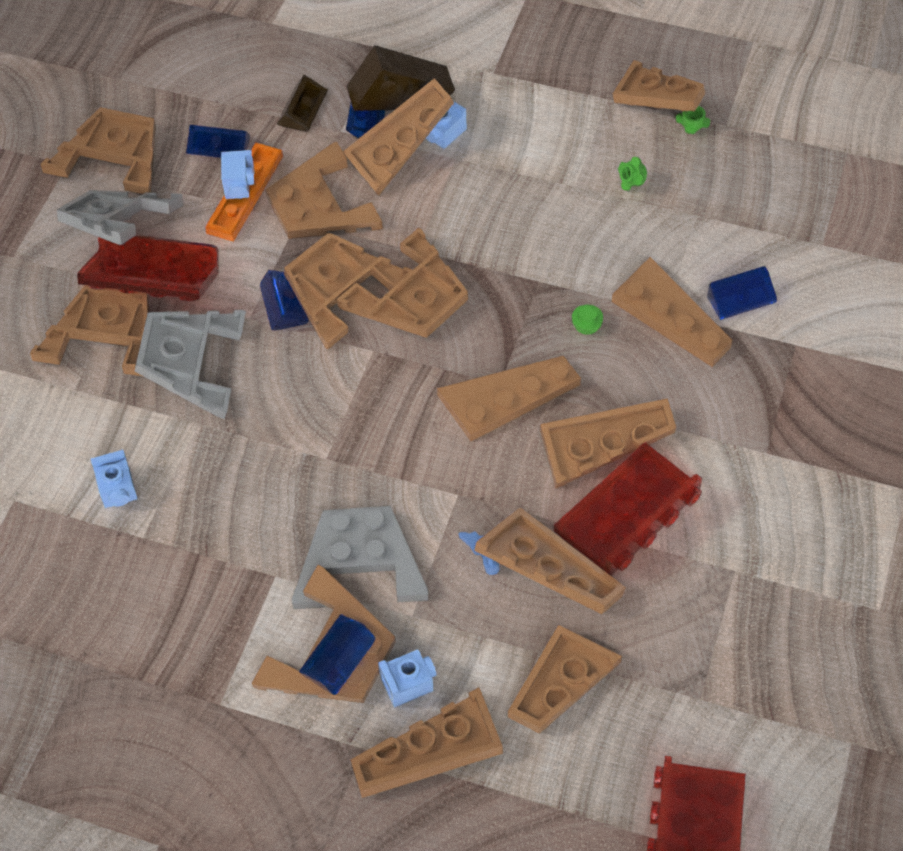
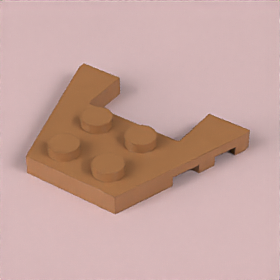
[41,107,156,194]
[265,142,383,239]
[337,227,468,338]
[284,233,412,349]
[30,283,149,377]
[251,565,396,703]

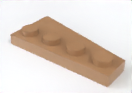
[343,78,454,196]
[612,257,732,367]
[437,356,581,441]
[540,398,677,489]
[474,507,626,614]
[350,687,503,798]

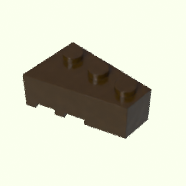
[346,45,455,111]

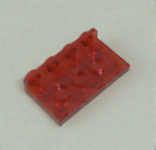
[77,235,219,301]
[554,442,702,576]
[646,756,746,851]

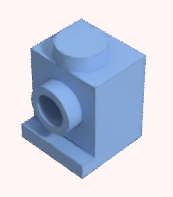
[426,101,467,149]
[221,150,255,199]
[91,450,138,508]
[378,649,437,708]

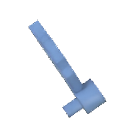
[458,531,500,575]

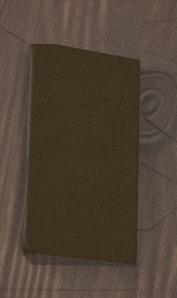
[277,75,328,132]

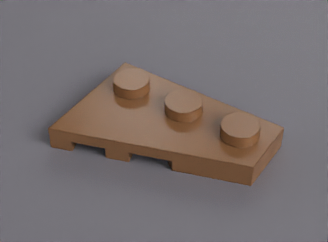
[612,60,705,111]
[508,625,622,734]

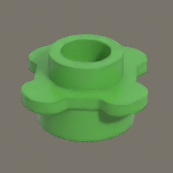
[676,106,711,134]
[618,157,647,191]

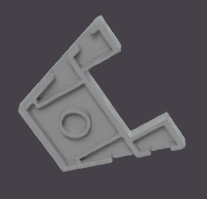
[57,190,183,245]
[134,310,246,419]
[292,506,428,609]

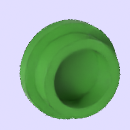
[572,304,603,335]

